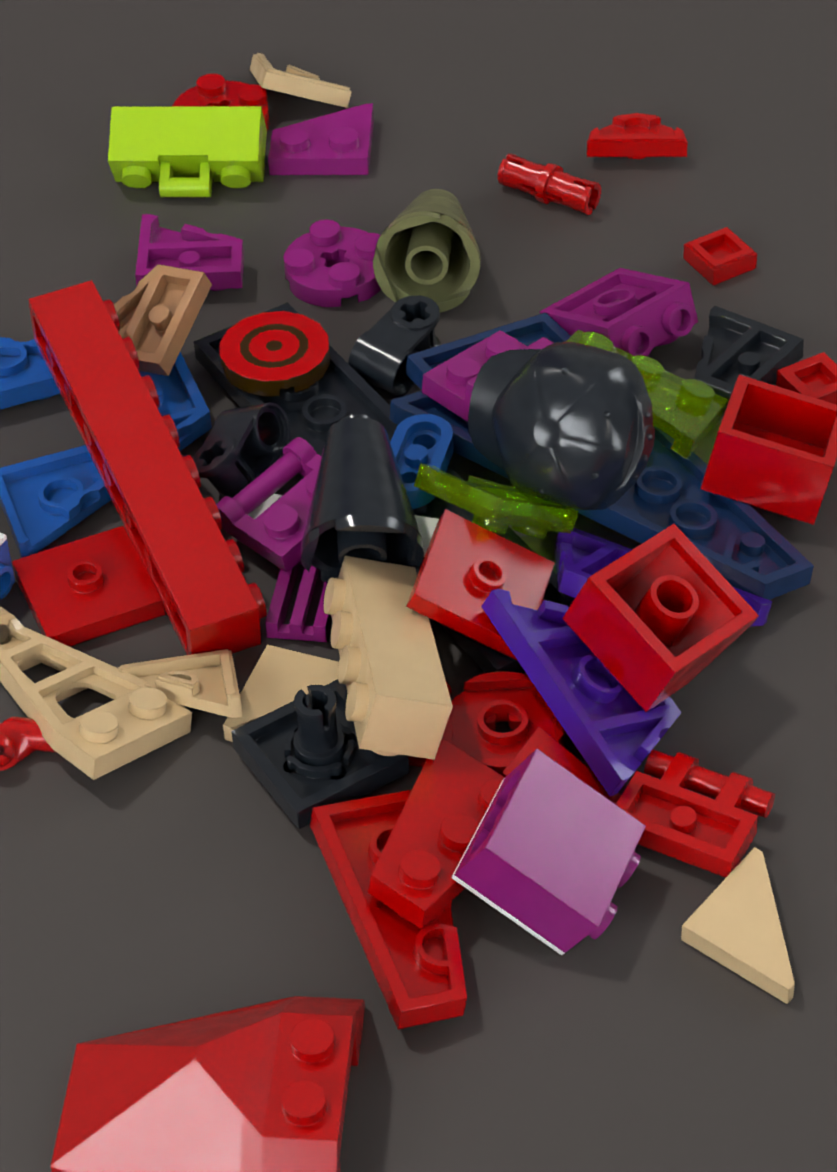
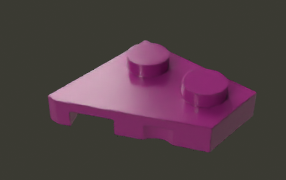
[268,104,374,175]
[135,214,244,291]

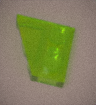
[414,464,579,539]

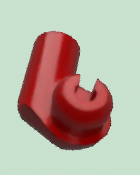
[0,717,57,771]

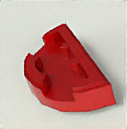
[587,113,688,159]

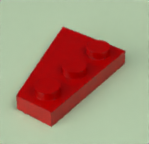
[367,738,505,929]

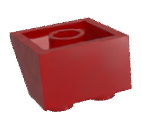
[562,524,759,712]

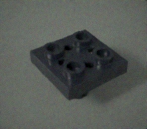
[231,679,409,829]

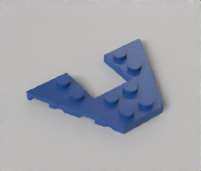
[0,337,212,558]

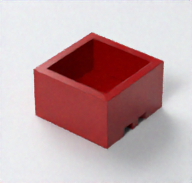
[700,374,837,525]

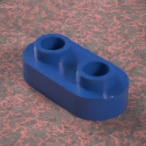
[390,414,454,509]

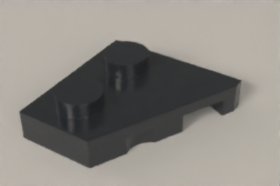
[694,306,804,408]

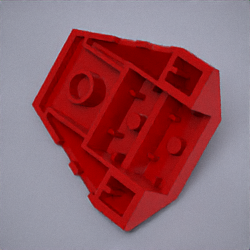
[50,996,365,1172]

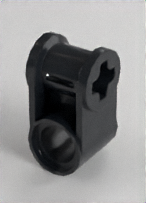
[348,295,441,397]
[193,402,290,501]

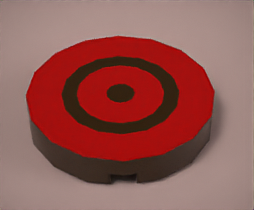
[220,311,330,397]

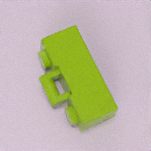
[108,106,267,197]

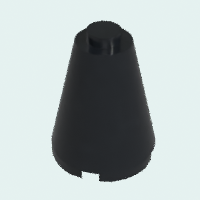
[301,414,424,583]

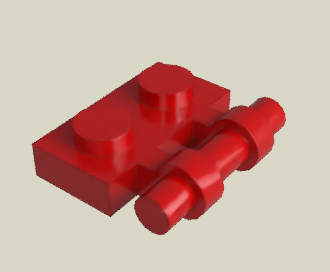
[616,749,775,878]

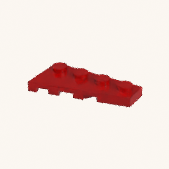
[310,790,467,1030]

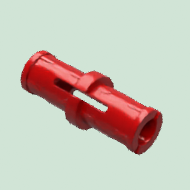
[497,153,601,215]

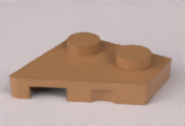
[114,264,212,376]

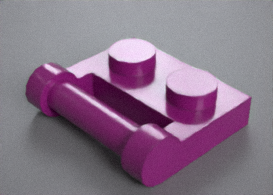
[216,437,321,572]

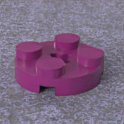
[283,219,381,307]

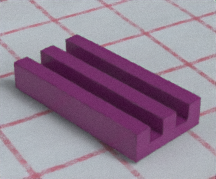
[265,561,332,642]

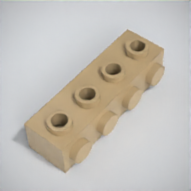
[324,556,453,760]

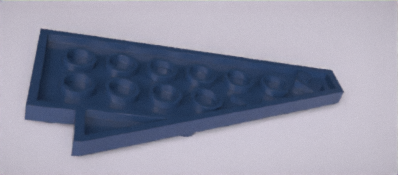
[390,313,814,600]

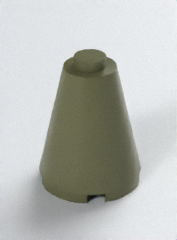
[373,189,481,313]

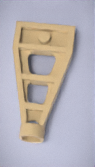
[0,606,192,780]

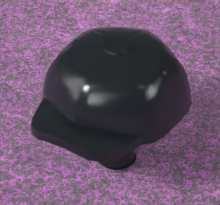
[468,342,655,510]

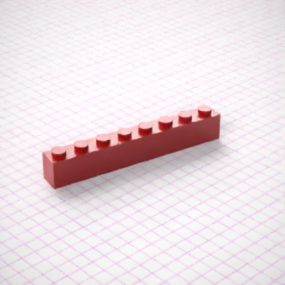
[28,280,267,655]

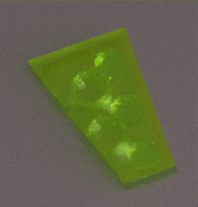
[565,329,728,460]

